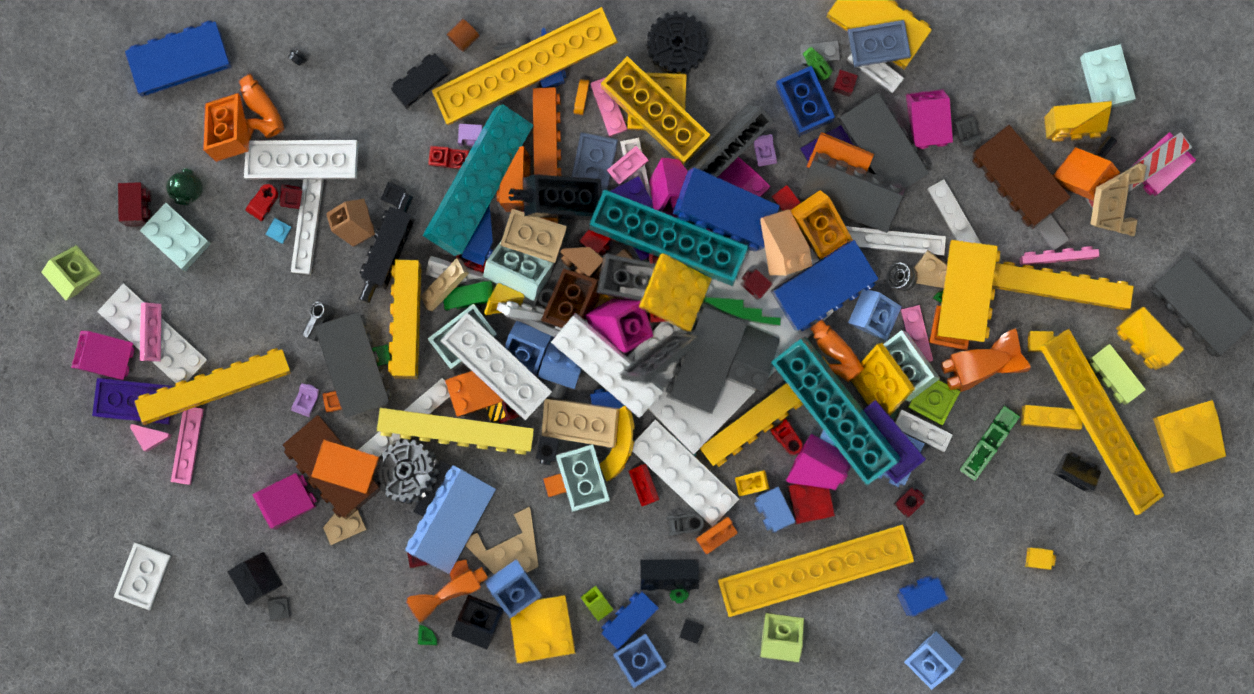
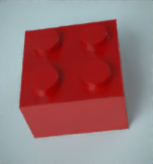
[788,484,835,524]

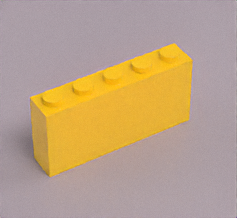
[827,0,932,70]
[937,240,1000,342]

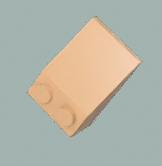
[760,209,812,275]

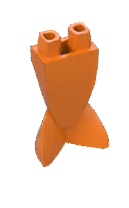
[941,328,1031,392]
[406,566,488,623]

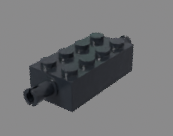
[508,174,602,221]
[359,193,415,303]

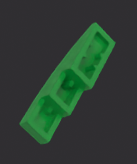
[703,297,781,326]
[959,405,1020,481]

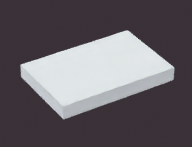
[114,542,171,610]

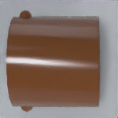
[446,19,479,52]

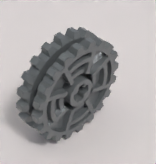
[376,439,440,504]

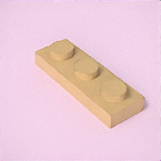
[421,258,469,311]

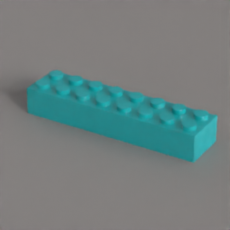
[422,104,533,256]
[589,190,748,287]
[771,336,901,485]

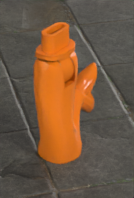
[239,74,285,141]
[810,320,864,382]

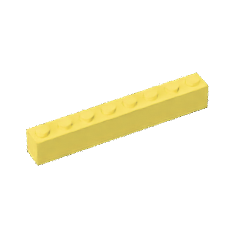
[377,408,534,455]

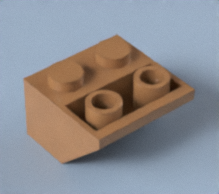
[326,199,375,247]
[560,247,603,278]

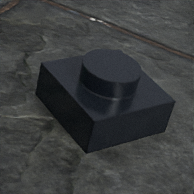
[381,182,406,207]
[679,619,704,644]

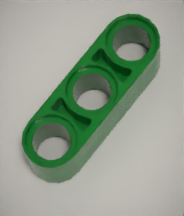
[443,281,494,311]

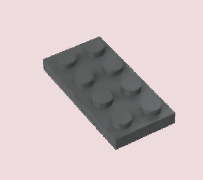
[619,333,701,384]

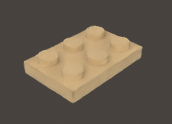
[500,209,567,263]

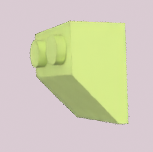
[41,245,101,300]
[760,613,804,662]

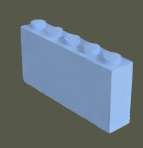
[405,465,496,574]

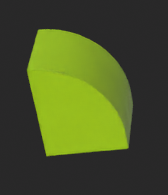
[580,586,613,621]

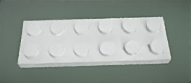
[244,140,358,180]
[97,284,208,383]
[440,313,552,420]
[551,313,665,418]
[632,419,739,527]

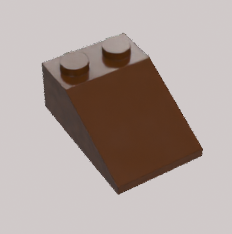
[541,268,600,329]

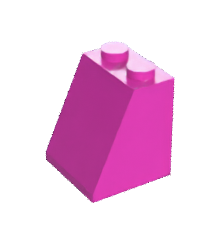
[906,90,953,149]
[1132,132,1196,196]
[649,158,687,220]
[585,298,653,353]
[71,331,134,380]
[786,434,851,490]
[252,473,317,530]

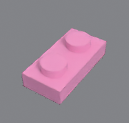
[607,146,648,186]

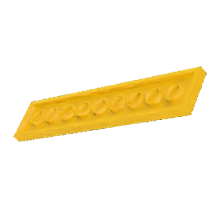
[432,7,618,125]
[1040,329,1164,515]
[718,525,914,617]

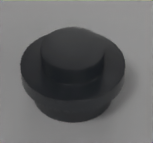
[288,49,306,66]

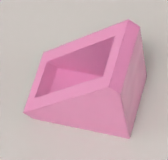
[130,424,172,452]

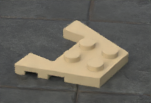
[1091,163,1146,236]
[465,507,539,575]

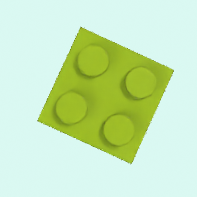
[908,380,960,426]

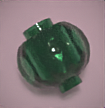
[166,169,203,206]

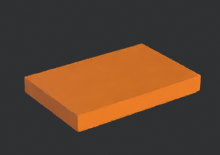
[806,132,874,172]
[311,440,379,494]

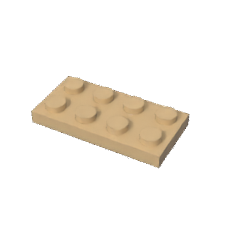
[542,397,619,448]

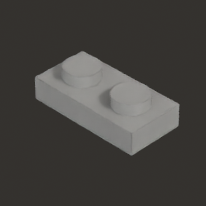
[800,41,840,65]

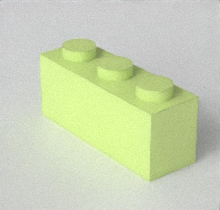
[1089,344,1146,405]

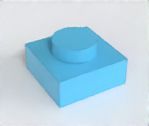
[265,218,292,244]

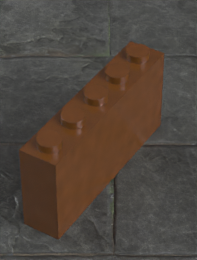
[972,125,1071,229]
[283,415,381,520]

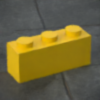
[1021,405,1082,431]

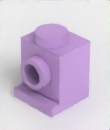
[458,124,483,146]

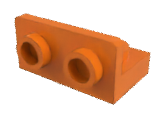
[696,517,738,554]

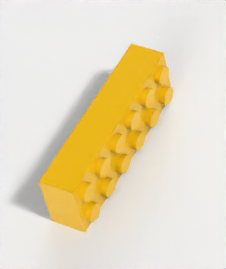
[601,56,710,165]
[388,260,422,379]

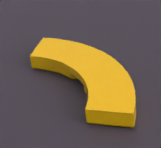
[599,406,635,482]

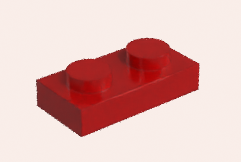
[628,464,659,507]

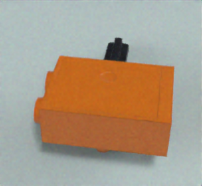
[1053,135,1120,201]

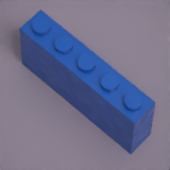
[125,21,232,97]
[673,167,780,252]
[771,240,878,332]

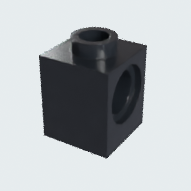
[536,436,559,465]

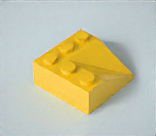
[1044,101,1112,142]
[1116,307,1184,370]
[1153,400,1226,473]
[510,595,575,663]

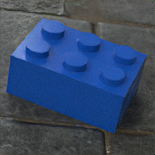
[775,66,835,137]
[897,576,948,616]

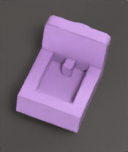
[754,134,777,167]
[291,383,319,417]

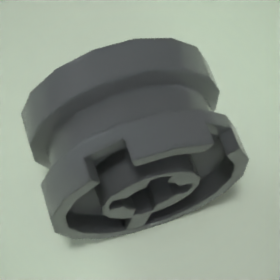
[887,262,918,291]

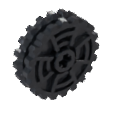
[646,11,708,74]

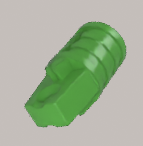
[803,47,833,80]

